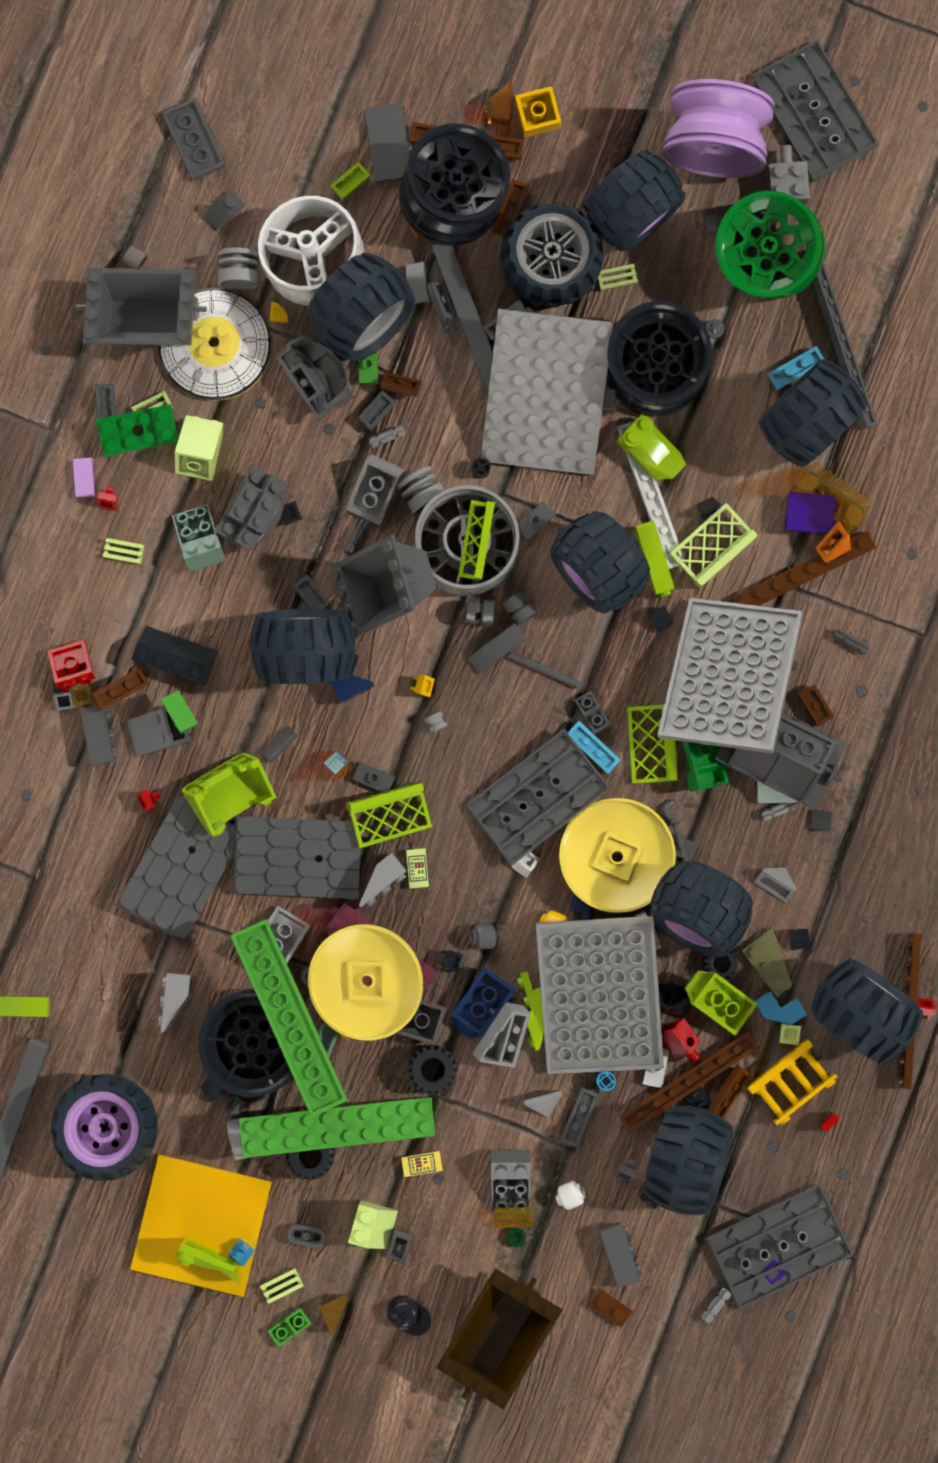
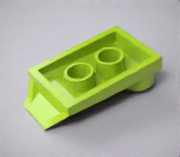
[616,414,686,481]
[685,971,758,1035]
[176,1238,242,1284]

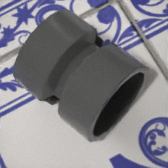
[502,591,537,626]
[466,599,495,625]

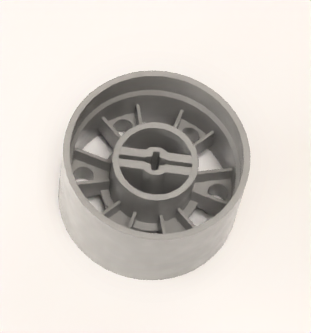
[415,485,519,596]

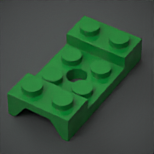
[96,404,179,457]
[683,741,729,792]

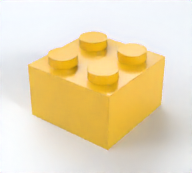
[515,86,561,138]

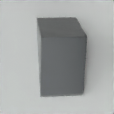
[386,1228,414,1263]

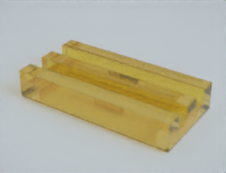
[494,1207,533,1228]

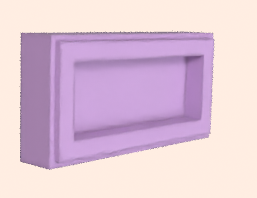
[73,458,95,498]

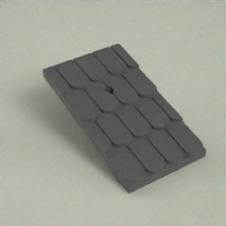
[752,40,879,183]
[466,728,611,867]
[115,795,235,943]
[232,816,362,899]
[704,1184,854,1309]

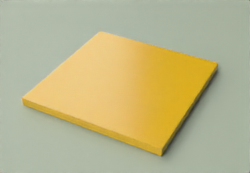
[130,1154,272,1297]

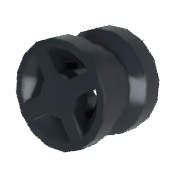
[472,458,491,479]

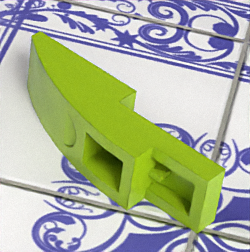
[517,971,544,1051]

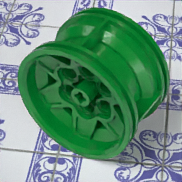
[716,191,826,300]

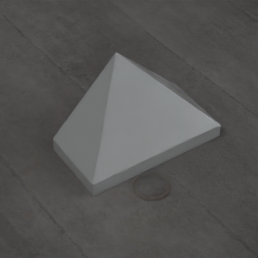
[754,868,796,903]
[523,1090,562,1117]

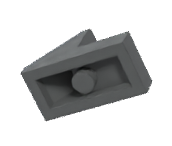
[204,190,245,230]

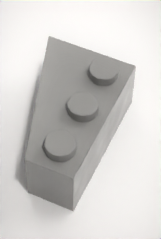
[473,1002,531,1068]

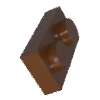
[380,372,422,397]
[798,684,834,727]
[589,1288,633,1328]

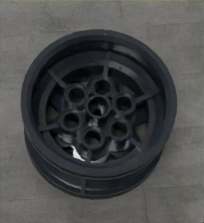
[399,123,510,246]
[606,301,712,417]
[198,989,293,1097]

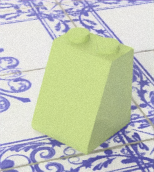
[175,415,223,481]
[348,1200,398,1249]

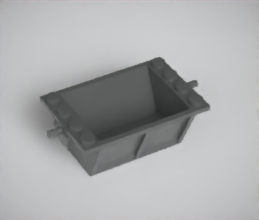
[75,268,207,346]
[331,534,437,638]
[715,712,846,810]

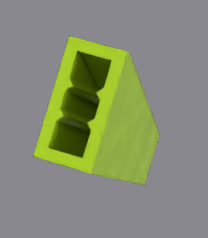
[633,520,674,598]

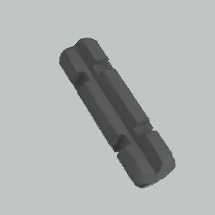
[343,519,370,554]
[833,628,869,655]

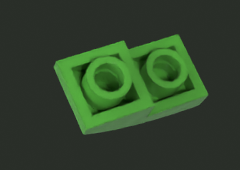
[267,1308,311,1347]

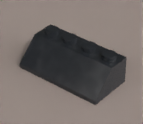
[131,626,218,687]

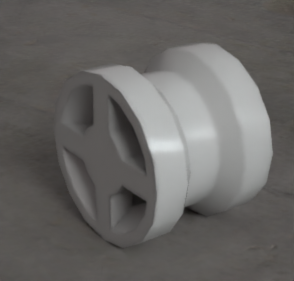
[424,712,448,733]

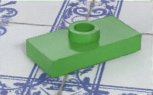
[359,351,378,384]

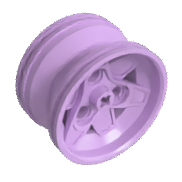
[663,79,775,178]

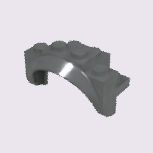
[276,334,354,420]
[214,465,288,551]

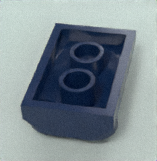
[451,967,516,1039]

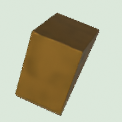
[319,1294,349,1335]

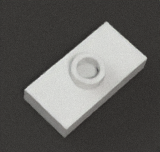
[643,1049,669,1088]

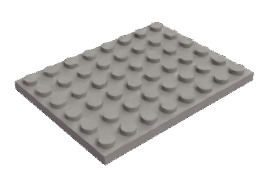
[481,308,613,475]
[658,598,803,753]
[536,916,664,1074]

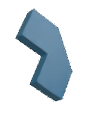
[754,991,807,1025]

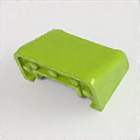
[182,753,276,836]

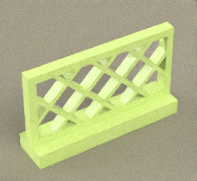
[670,503,758,589]

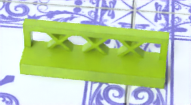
[458,500,495,581]

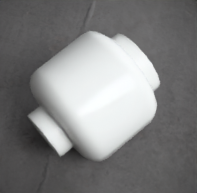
[556,1181,586,1210]

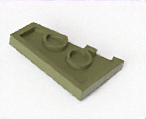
[741,927,792,997]

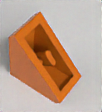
[815,522,851,562]

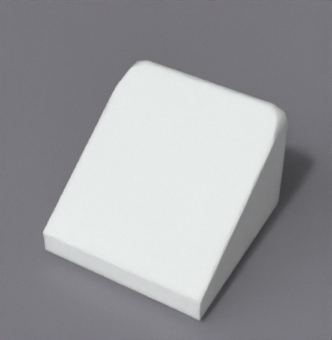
[512,852,540,878]

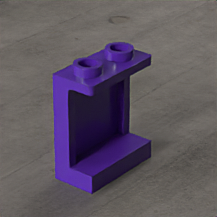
[784,492,838,535]

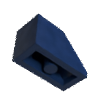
[330,674,375,704]

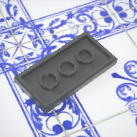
[161,97,226,181]
[364,103,410,183]

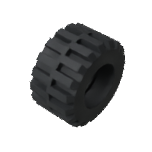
[408,1045,457,1095]
[285,1148,335,1181]

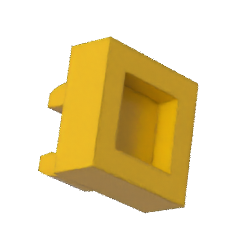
[410,674,435,697]

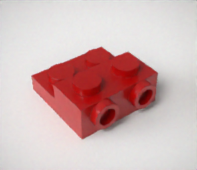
[47,640,96,691]

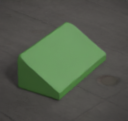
[161,690,198,733]

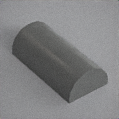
[396,1000,446,1045]

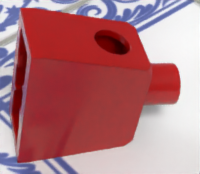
[661,1018,700,1063]

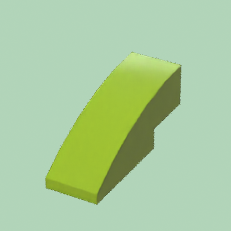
[0,996,50,1017]

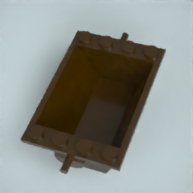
[436,1268,563,1410]

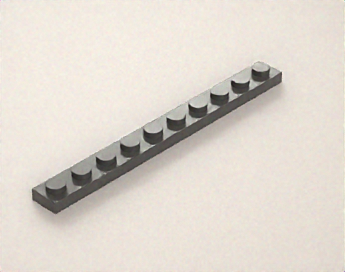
[803,250,878,429]

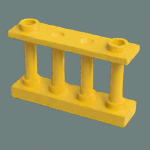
[746,1039,838,1125]

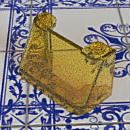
[790,463,871,535]

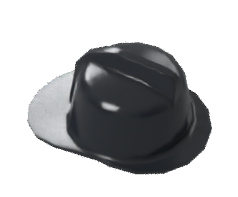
[658,984,691,1015]
[387,1295,431,1336]

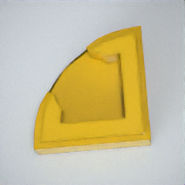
[269,302,289,323]

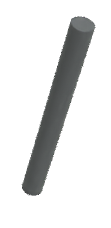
[508,651,581,689]

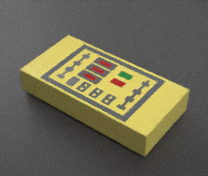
[401,1151,443,1177]

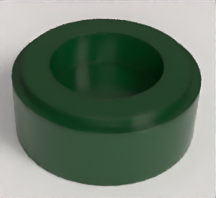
[507,1227,526,1247]

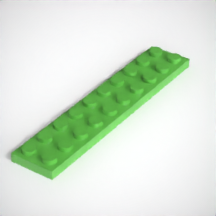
[230,919,348,1117]
[238,1097,435,1158]

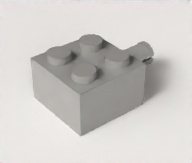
[767,145,810,205]

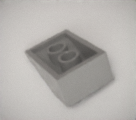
[346,454,406,526]
[268,906,310,963]

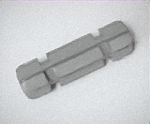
[369,425,405,448]
[761,803,798,821]
[701,1288,731,1323]

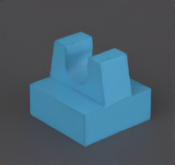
[228,1239,255,1266]

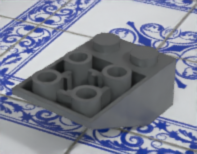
[127,708,192,757]
[491,1150,530,1213]

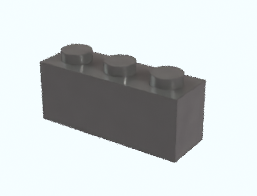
[81,706,118,766]
[599,1223,642,1288]

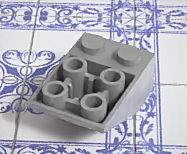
[359,853,407,908]
[158,973,194,1032]

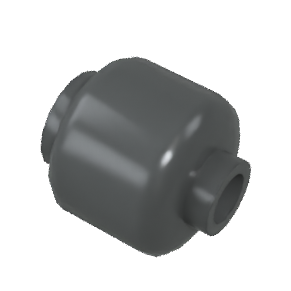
[470,924,500,950]

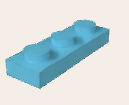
[767,346,825,392]
[568,721,621,774]

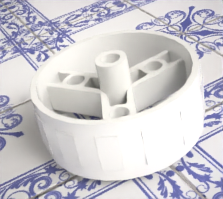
[258,196,364,306]

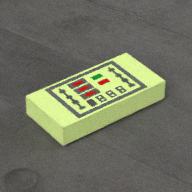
[406,848,429,889]

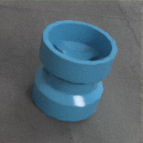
[596,1071,616,1091]

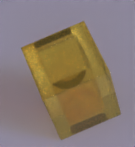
[69,684,95,709]

